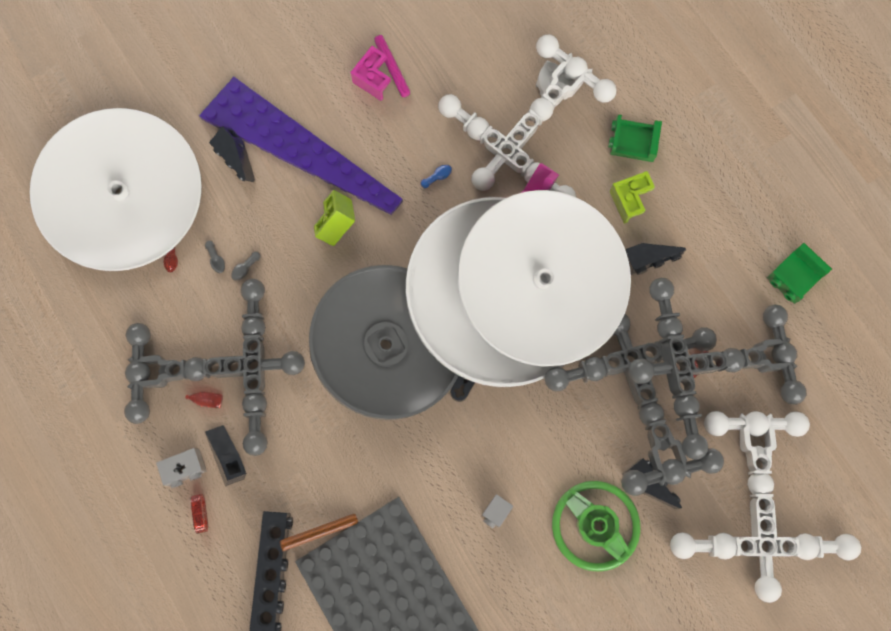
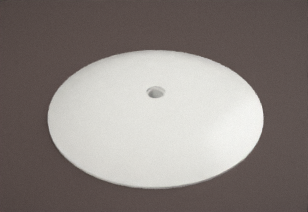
[30,108,202,271]
[458,190,631,366]

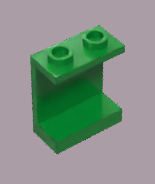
[766,243,832,304]

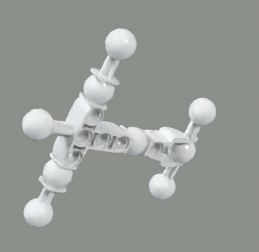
[438,34,617,197]
[670,411,862,603]

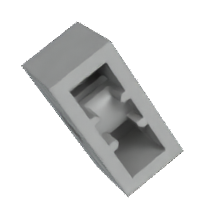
[156,448,207,488]
[481,494,513,528]

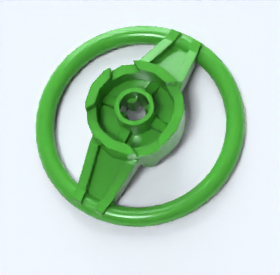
[552,481,641,571]

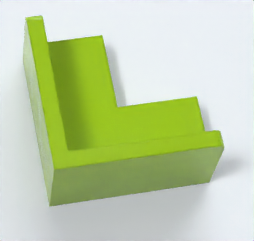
[609,171,655,224]
[314,190,355,246]

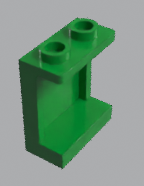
[608,114,662,162]

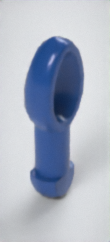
[420,165,452,188]

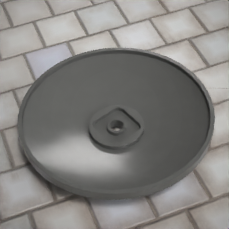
[309,265,458,420]

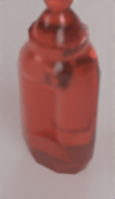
[185,391,223,408]

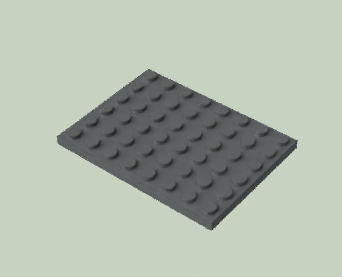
[295,497,479,631]

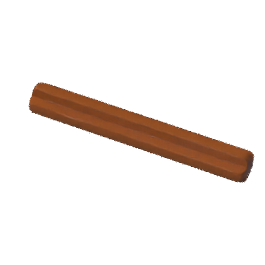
[280,514,358,551]

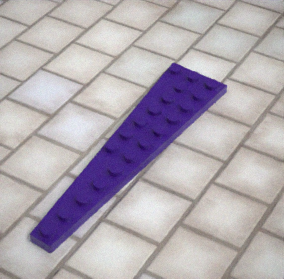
[199,77,403,215]

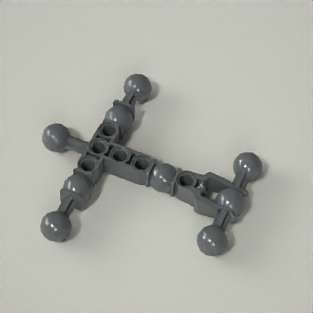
[628,277,807,460]
[124,279,305,456]
[544,314,724,496]

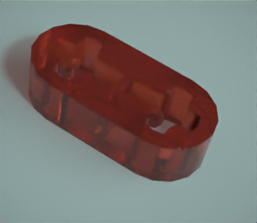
[191,494,208,534]

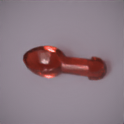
[163,246,178,273]

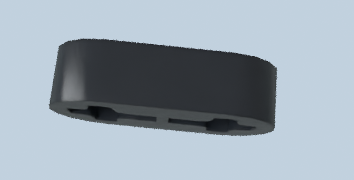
[451,376,476,402]

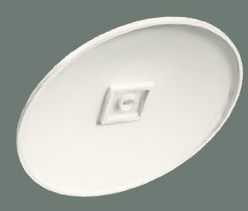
[406,197,565,387]

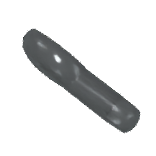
[205,241,225,273]
[231,251,261,280]

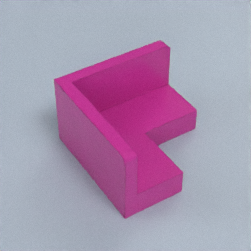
[350,46,391,101]
[521,163,559,193]

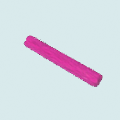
[374,35,410,98]

